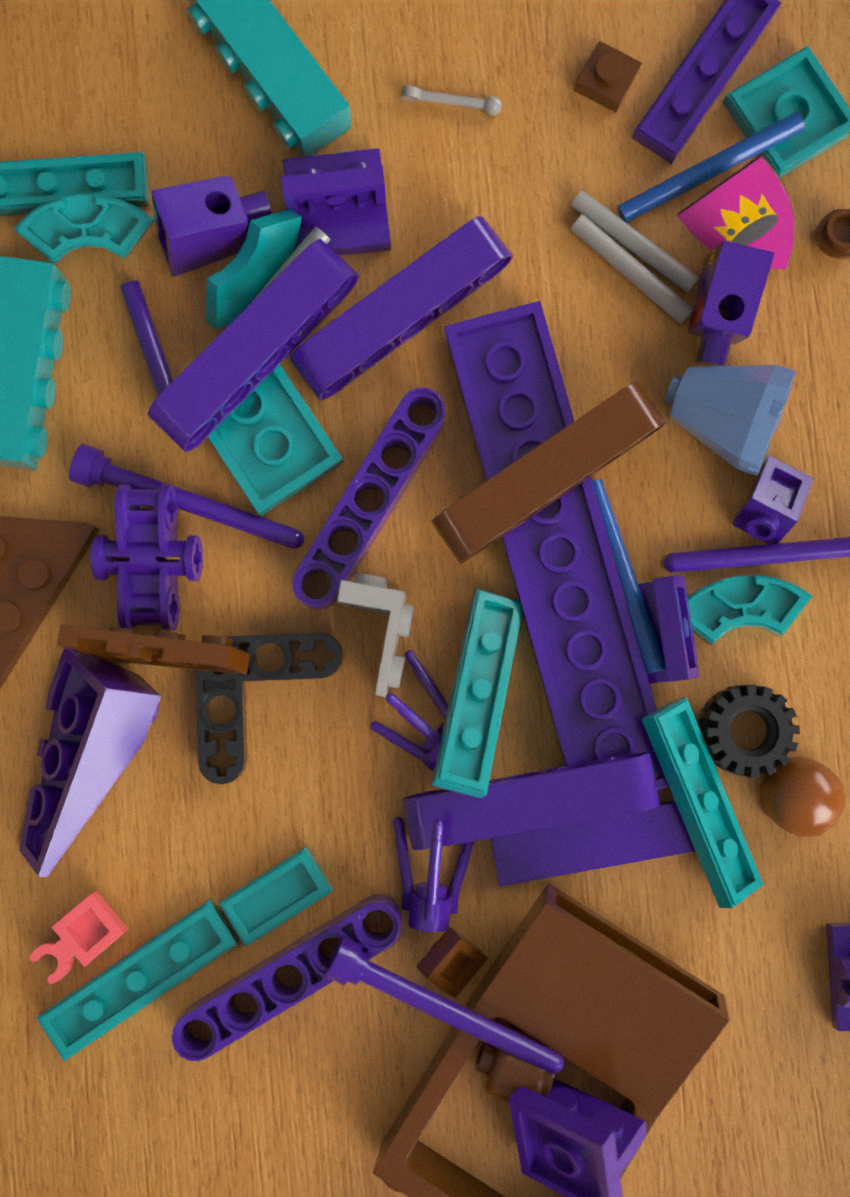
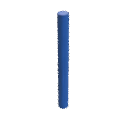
[617,112,805,223]
[592,479,666,674]

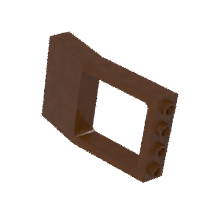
[373,883,730,1197]

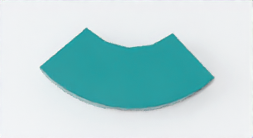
[13,194,155,263]
[206,208,301,330]
[687,575,813,645]

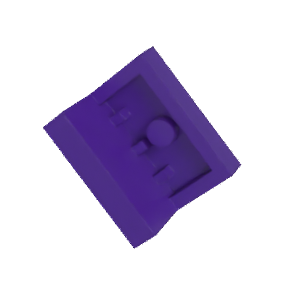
[281,148,391,256]
[509,1078,647,1197]

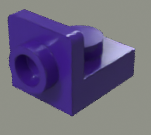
[732,455,814,544]

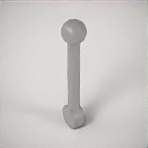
[401,86,502,116]

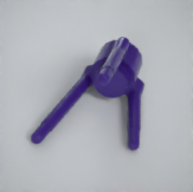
[370,650,449,771]
[393,817,474,932]

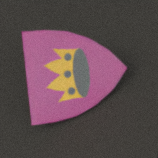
[677,154,794,269]

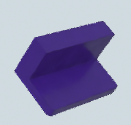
[638,576,700,684]

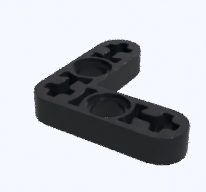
[196,633,344,785]

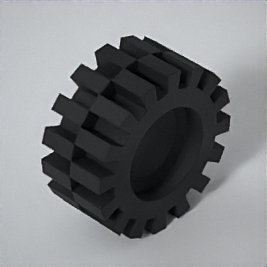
[698,685,800,778]

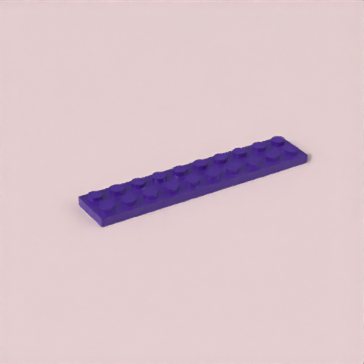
[444,301,669,790]

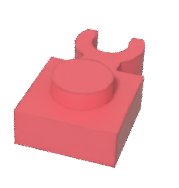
[29,890,129,984]

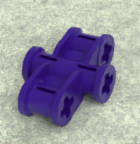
[90,484,203,631]

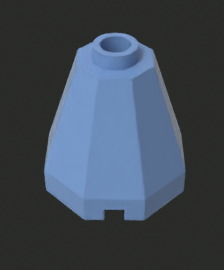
[665,365,796,476]

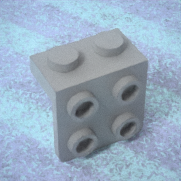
[338,573,414,697]

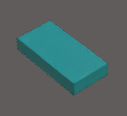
[219,846,333,947]

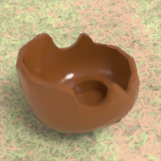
[760,756,846,837]

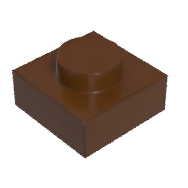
[574,40,642,113]
[416,927,488,998]

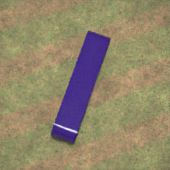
[290,216,513,400]
[147,239,359,452]
[293,388,445,610]
[402,752,660,850]
[172,894,401,1061]

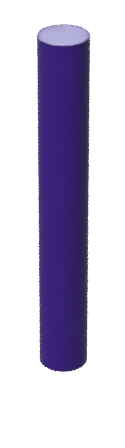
[120,281,173,396]

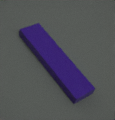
[632,0,782,164]
[490,801,695,886]

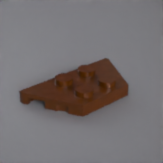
[0,516,100,689]

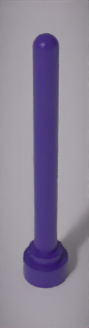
[69,443,304,549]
[663,537,850,573]
[324,936,564,1074]

